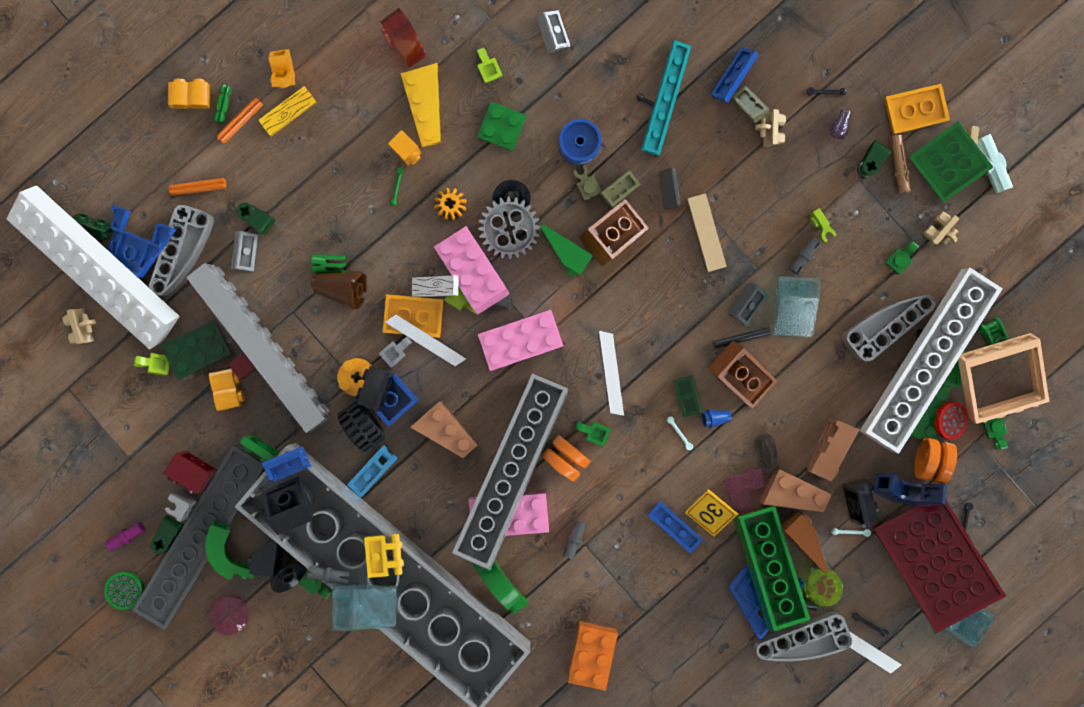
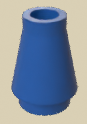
[702,410,732,429]

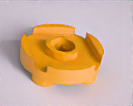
[337,358,372,396]

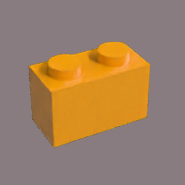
[388,130,422,166]

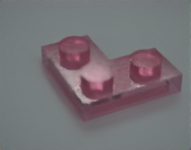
[723,467,767,516]

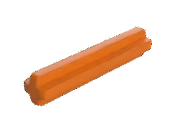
[216,97,263,143]
[169,178,227,196]

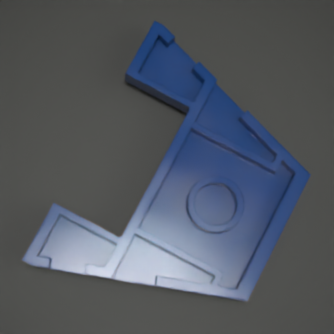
[109,205,176,278]
[727,563,807,640]

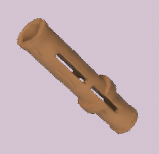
[889,135,911,194]

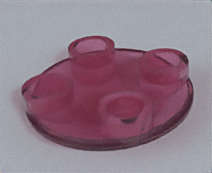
[210,596,248,635]

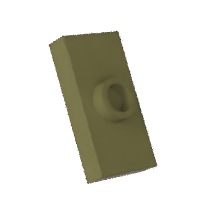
[731,85,770,124]
[599,170,641,209]

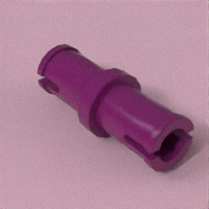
[105,522,146,551]

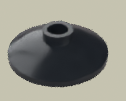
[492,180,531,217]
[270,562,306,593]

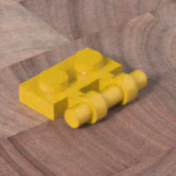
[364,533,404,578]

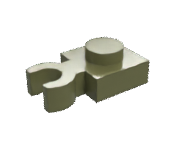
[573,165,601,202]

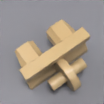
[755,109,786,147]
[923,212,959,247]
[62,308,96,344]

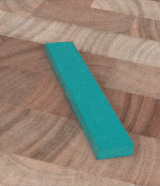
[640,40,692,156]

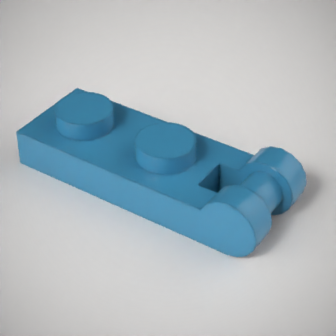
[347,445,398,498]

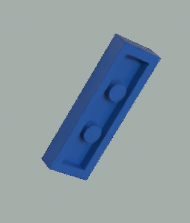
[711,47,758,103]
[647,501,703,554]

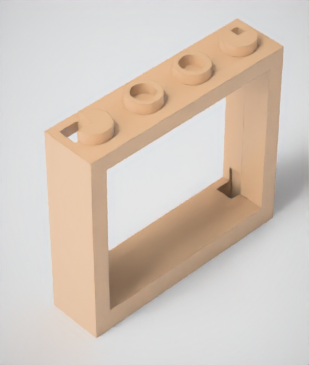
[958,333,1049,424]

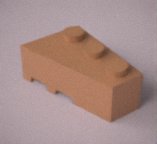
[411,401,478,458]
[806,419,860,482]
[759,468,832,512]

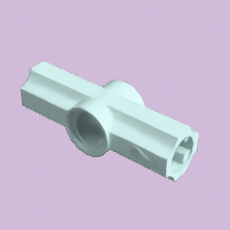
[977,134,1013,194]

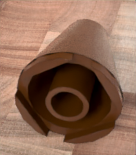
[311,271,367,310]

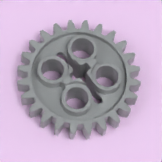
[478,196,541,259]

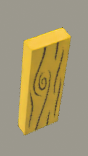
[259,86,317,136]

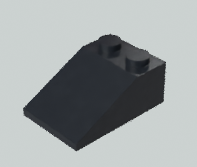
[842,479,879,529]

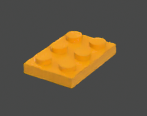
[884,84,950,135]
[383,294,444,338]

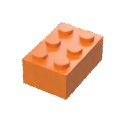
[567,621,618,691]

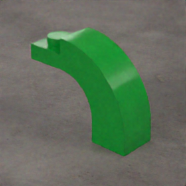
[205,520,254,580]
[472,559,529,615]

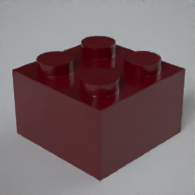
[163,450,218,494]

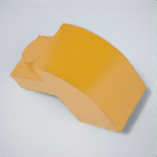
[268,49,295,88]

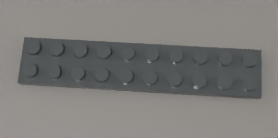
[132,445,264,630]

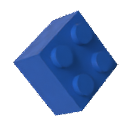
[375,372,419,427]

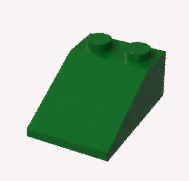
[541,224,593,278]

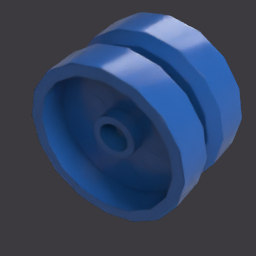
[558,119,602,166]

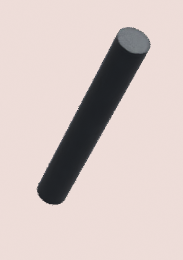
[713,327,771,349]

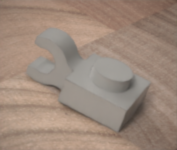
[379,337,413,368]

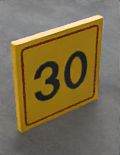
[685,489,738,536]

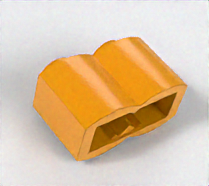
[168,79,210,109]
[209,369,245,411]

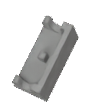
[165,490,199,522]

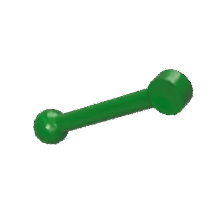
[390,167,404,206]

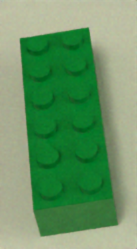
[733,506,810,631]

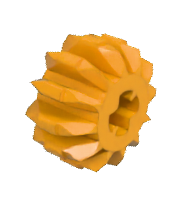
[434,188,467,221]

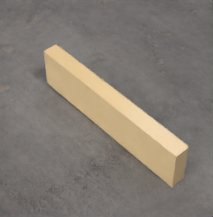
[687,193,727,272]

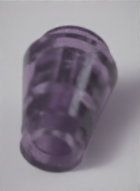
[830,109,851,139]

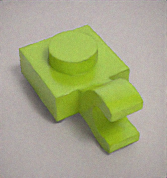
[477,48,503,84]
[809,208,836,243]
[444,287,476,313]
[133,353,169,376]

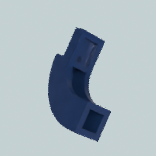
[873,474,947,507]

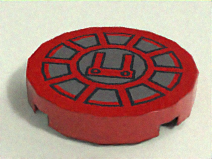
[934,401,968,439]

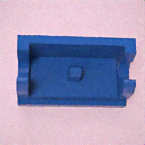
[262,446,311,482]

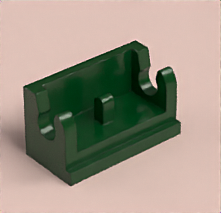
[673,374,703,417]

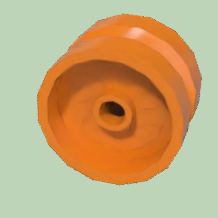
[542,435,591,482]
[914,437,957,484]

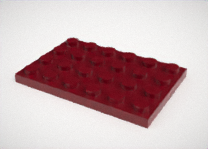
[874,501,1006,633]

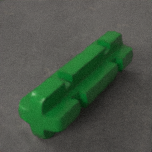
[213,85,232,123]

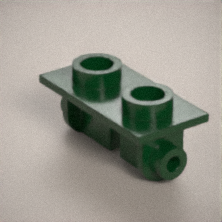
[72,213,111,241]

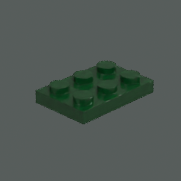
[160,320,232,380]

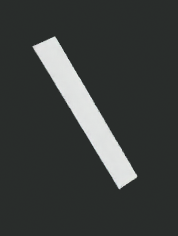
[385,315,466,366]
[599,331,624,416]
[832,622,901,674]

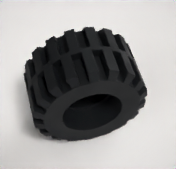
[337,400,385,453]

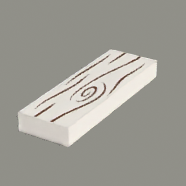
[412,275,458,297]

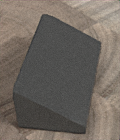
[659,167,681,209]
[728,282,768,326]

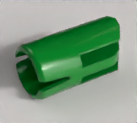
[310,254,346,273]

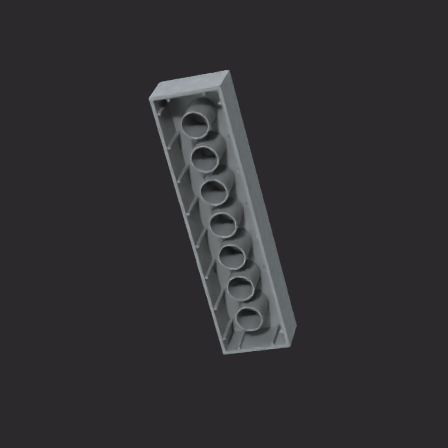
[235,443,530,707]

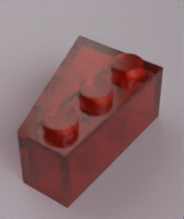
[380,8,428,68]

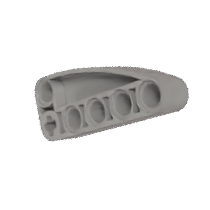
[149,205,214,297]
[842,295,936,361]
[753,611,852,662]

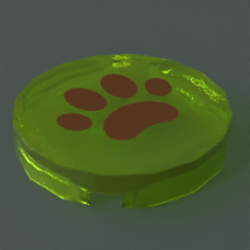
[805,568,843,607]

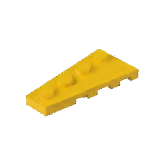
[400,63,441,148]

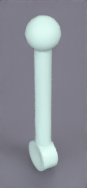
[667,416,693,450]
[831,528,871,537]

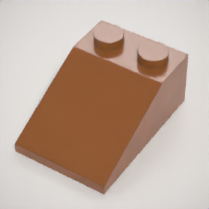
[579,199,649,267]
[708,341,778,409]
[780,510,828,573]

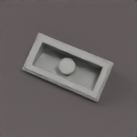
[537,10,570,53]
[231,231,258,272]

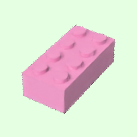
[434,226,510,315]
[478,310,563,371]
[469,491,549,536]

